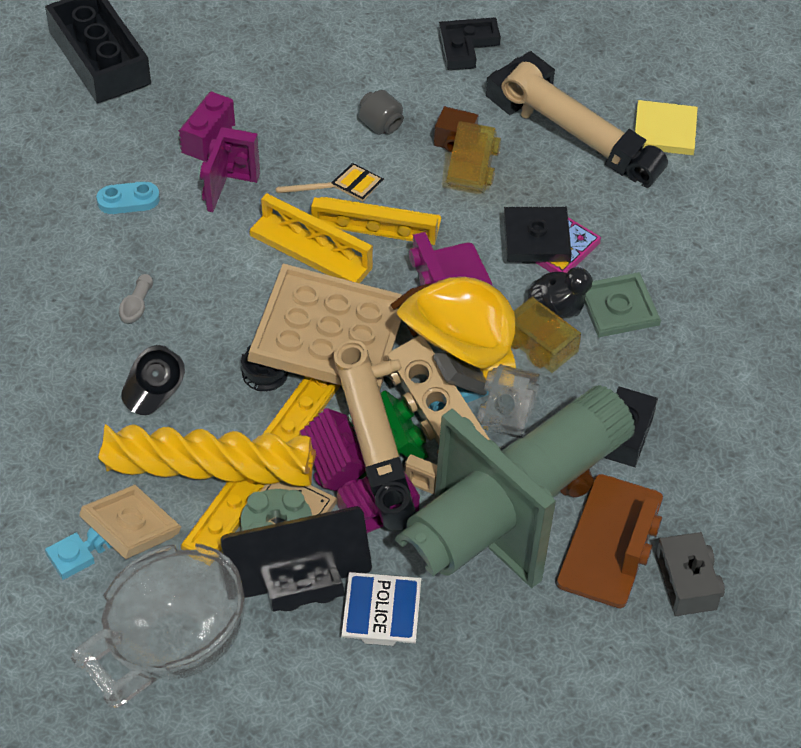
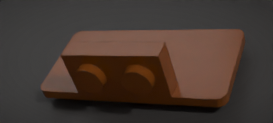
[557,474,663,608]

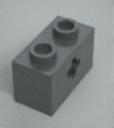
[656,532,725,616]

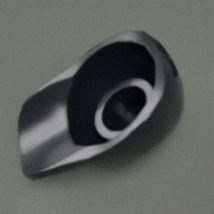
[121,345,185,415]

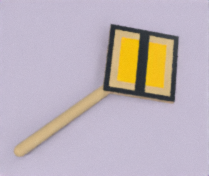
[276,163,384,202]

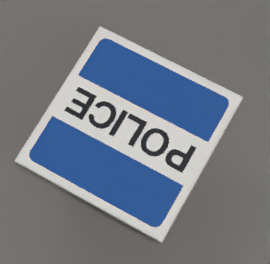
[342,572,421,646]

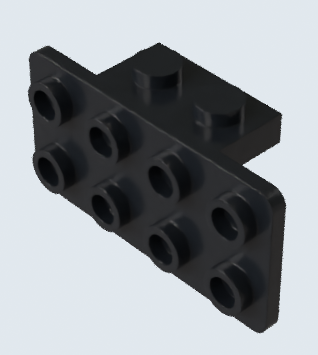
[220,506,372,612]

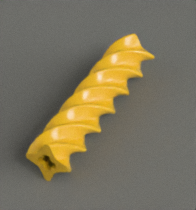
[98,424,316,487]

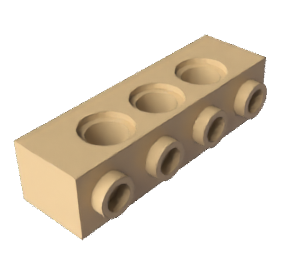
[387,335,490,453]

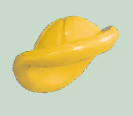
[396,276,515,369]

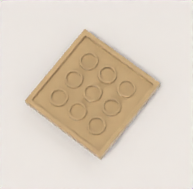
[248,264,402,390]

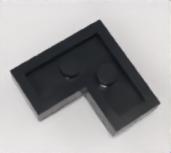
[439,17,501,70]

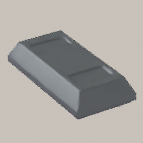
[433,352,489,396]

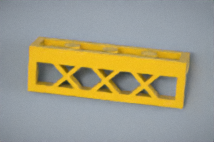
[250,193,373,283]

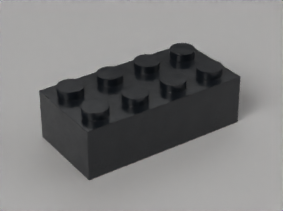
[45,0,151,104]

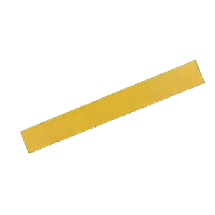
[181,376,341,564]

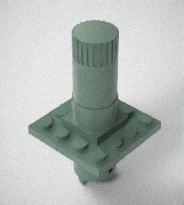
[395,385,635,588]

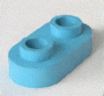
[96,182,160,214]

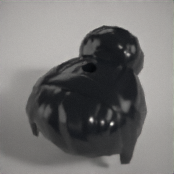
[527,267,593,324]

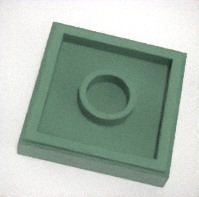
[584,272,661,338]

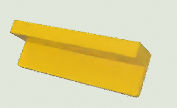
[311,197,441,245]

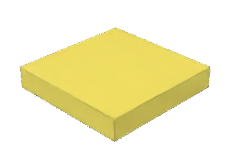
[635,100,698,155]

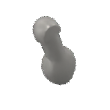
[119,274,153,324]

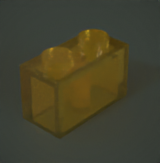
[446,121,501,193]
[511,297,581,373]

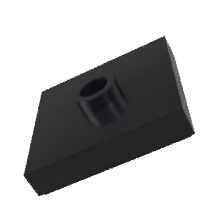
[504,207,572,262]

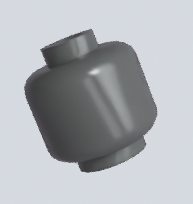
[359,90,404,135]

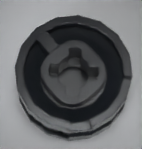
[241,345,288,392]

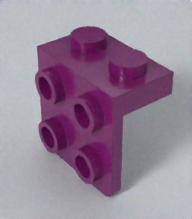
[200,127,260,212]
[409,232,492,286]

